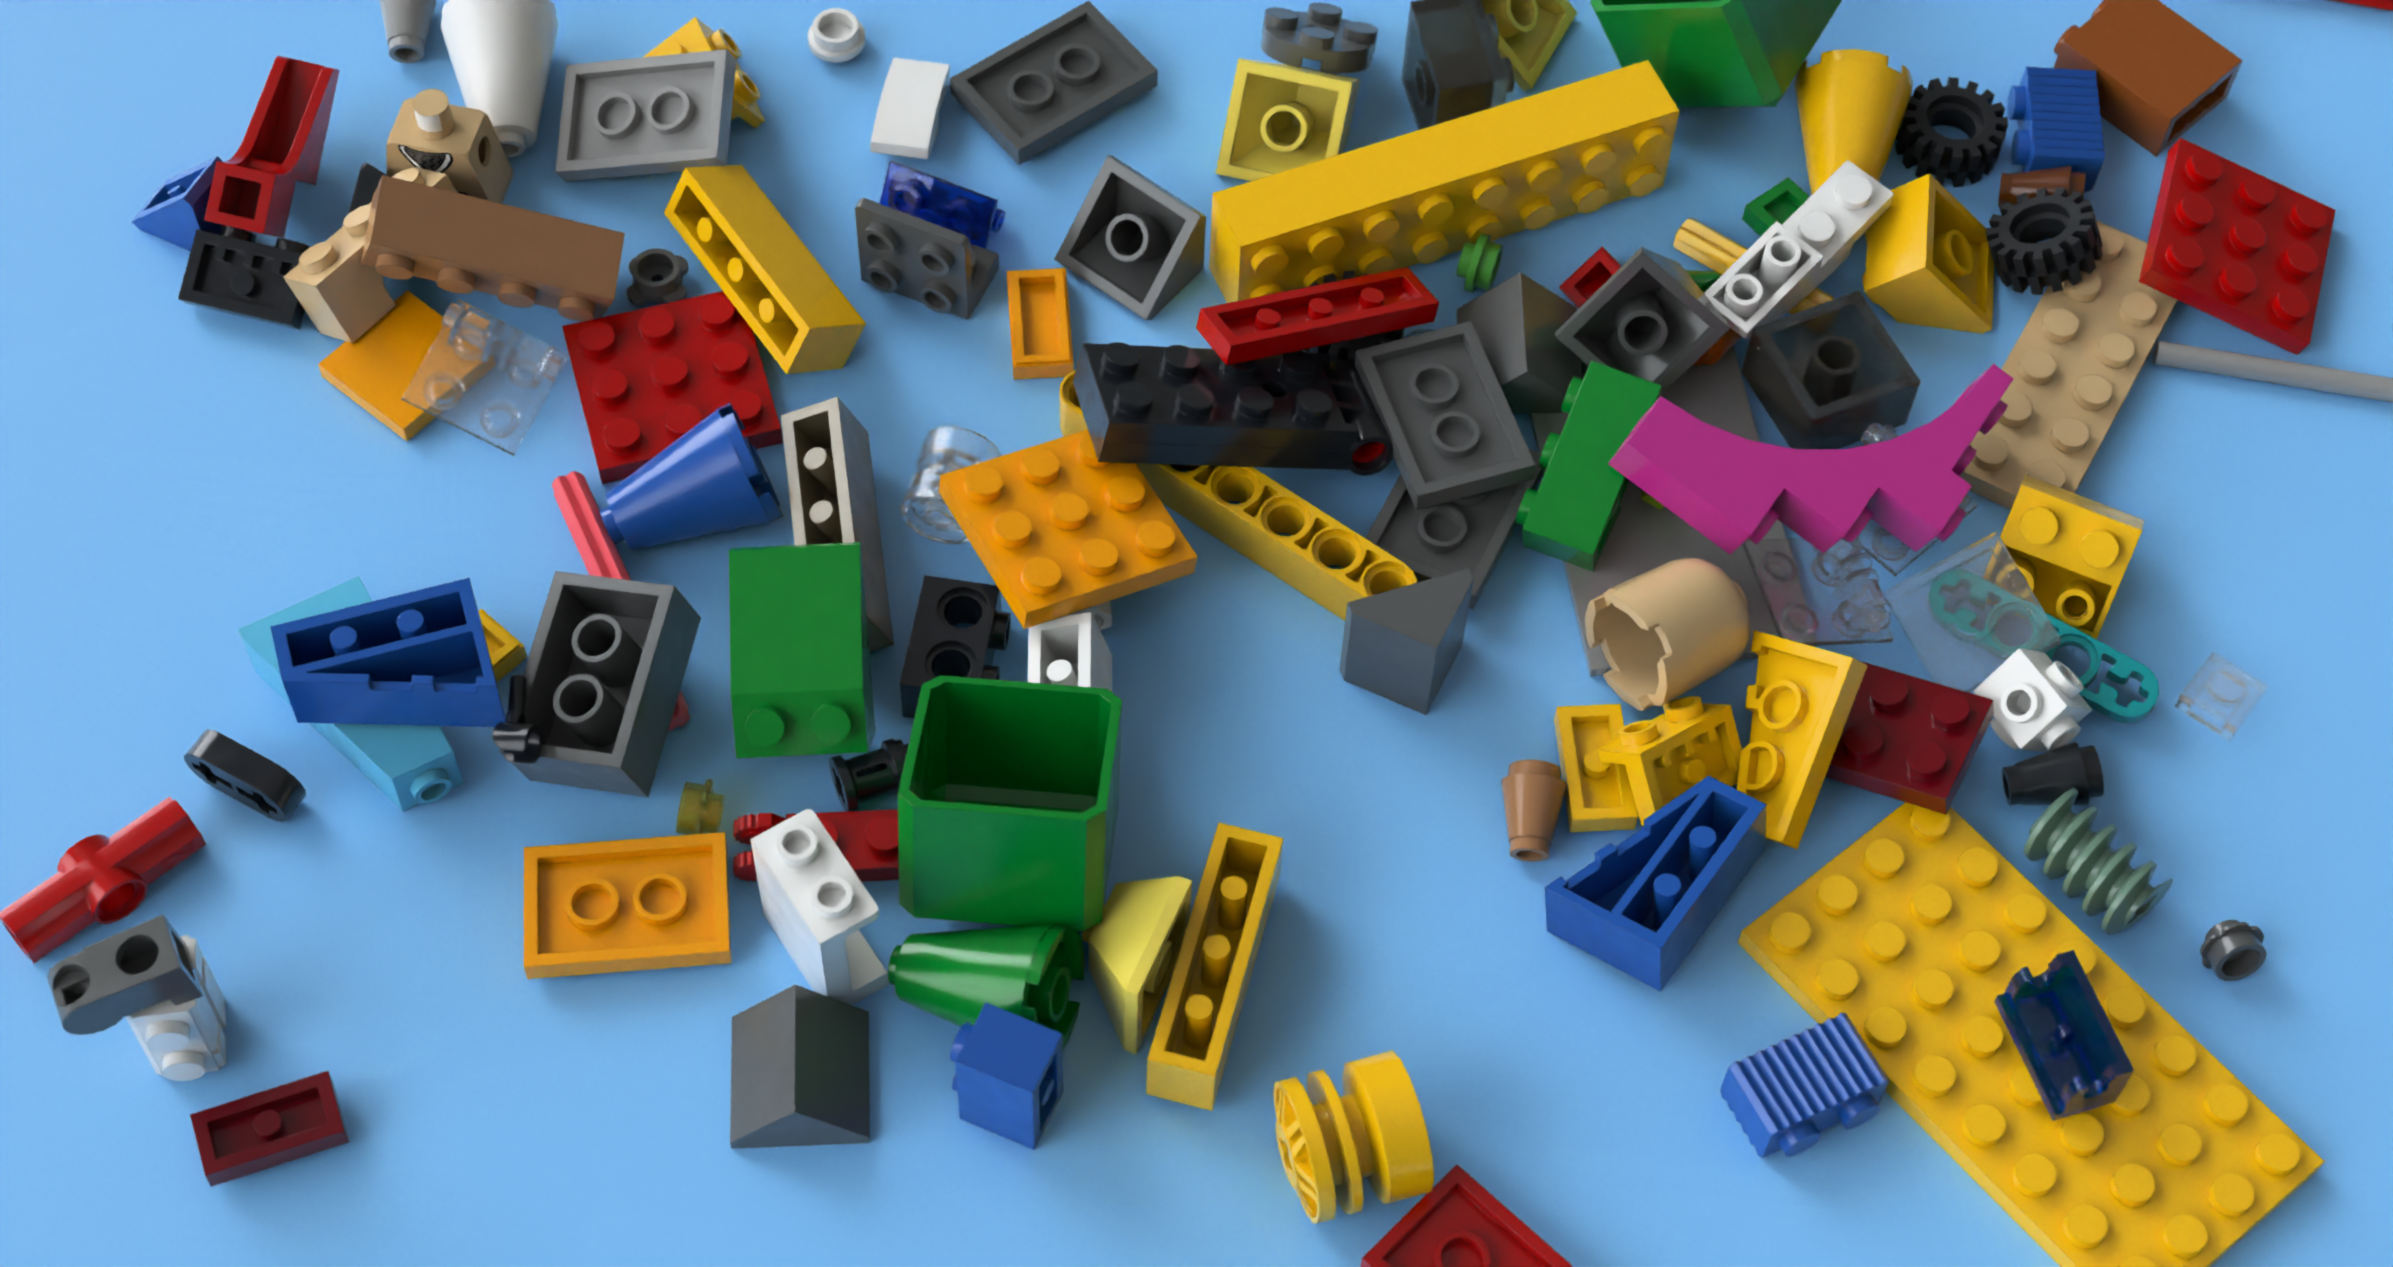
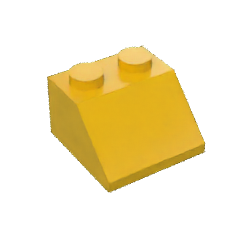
[1862,173,1994,333]

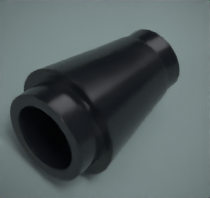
[2002,742,2104,806]

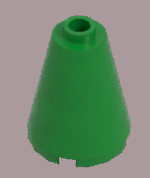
[888,924,1085,1049]

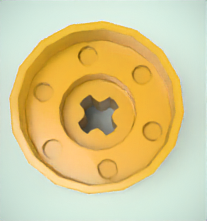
[1273,1050,1434,1224]

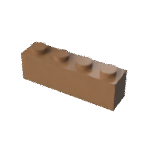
[360,175,625,321]

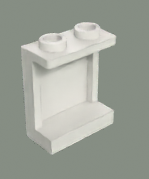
[750,809,889,1005]

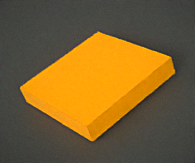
[318,290,496,441]

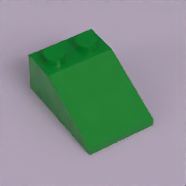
[729,542,876,758]

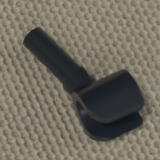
[493,675,542,764]

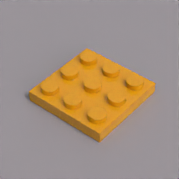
[938,429,1198,629]

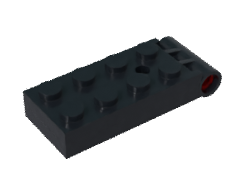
[1073,342,1393,475]

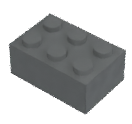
[499,571,701,797]

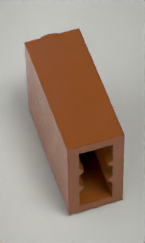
[2054,0,2242,157]

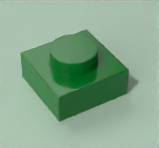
[1742,177,1810,237]

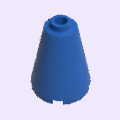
[599,402,783,551]

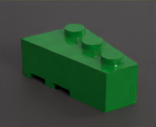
[1515,360,1662,572]

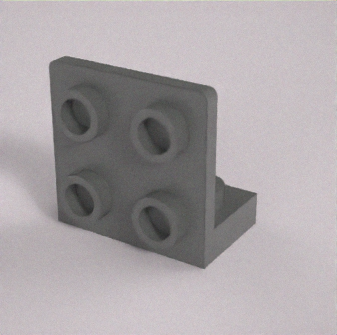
[855,198,999,320]

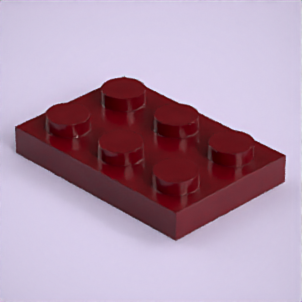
[1825,660,1994,814]

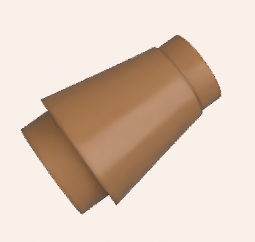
[1501,760,1567,862]

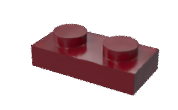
[190,1071,349,1187]

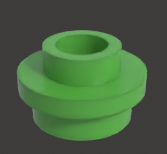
[1456,233,1503,293]

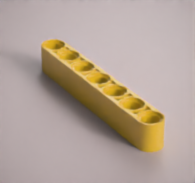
[1059,370,1417,621]

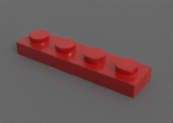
[1196,267,1439,366]

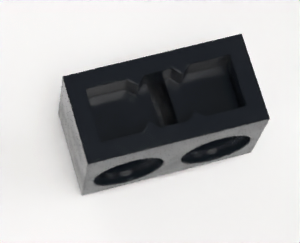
[900,575,1011,718]

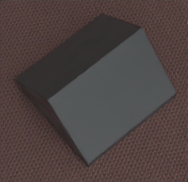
[1054,156,1206,320]
[1555,247,1730,395]
[1456,272,1582,414]
[1340,568,1474,715]
[730,985,870,1149]

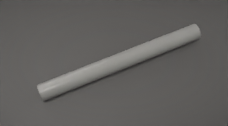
[2153,341,2393,402]

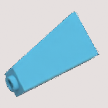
[238,576,464,812]

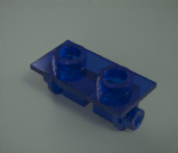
[880,160,1005,249]

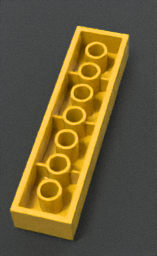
[1209,60,1680,303]

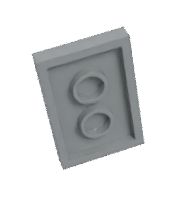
[555,49,736,182]

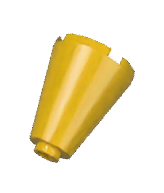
[1795,49,1913,195]

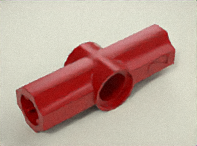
[0,796,206,963]

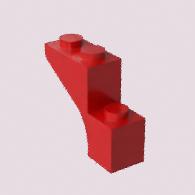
[204,56,340,238]

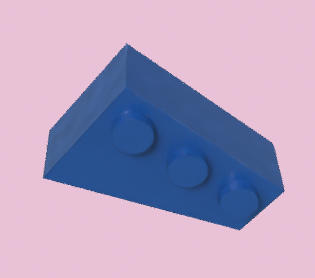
[270,578,506,727]
[1545,776,1767,992]

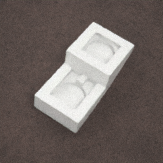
[870,58,950,159]

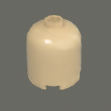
[1585,558,1750,711]

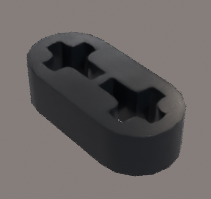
[184,729,306,822]

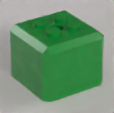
[1590,0,1842,108]
[898,675,1122,932]

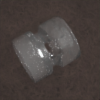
[900,426,1002,544]

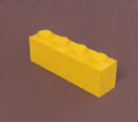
[664,165,866,374]
[1146,822,1284,1111]

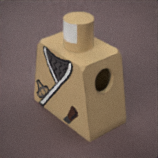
[386,89,514,204]

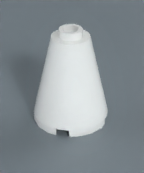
[441,0,558,158]

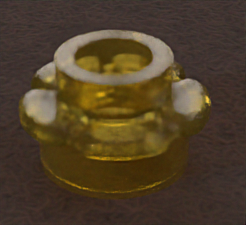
[676,778,725,835]

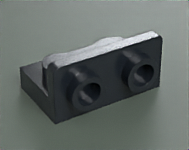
[178,225,310,330]

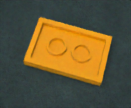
[524,832,732,979]

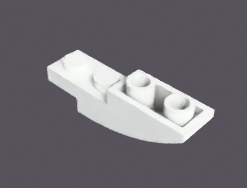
[1704,159,1894,339]

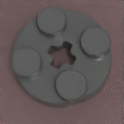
[1261,3,1378,74]

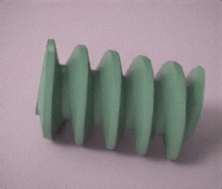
[2024,787,2173,935]

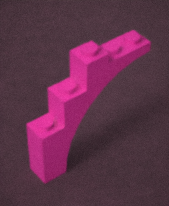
[1608,364,2014,555]

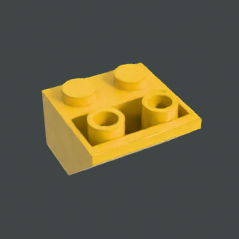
[1983,475,2144,640]

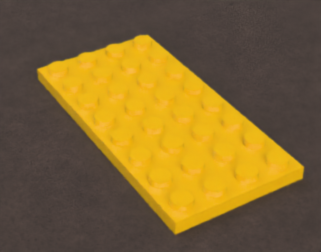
[1737,802,2325,1267]

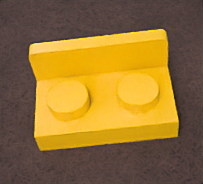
[1597,696,1742,826]

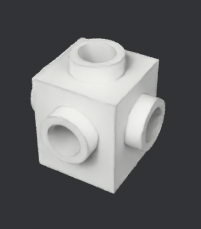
[1973,648,2092,752]

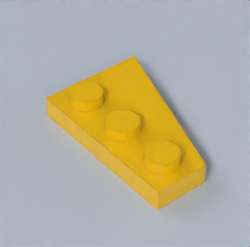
[1737,630,1868,850]

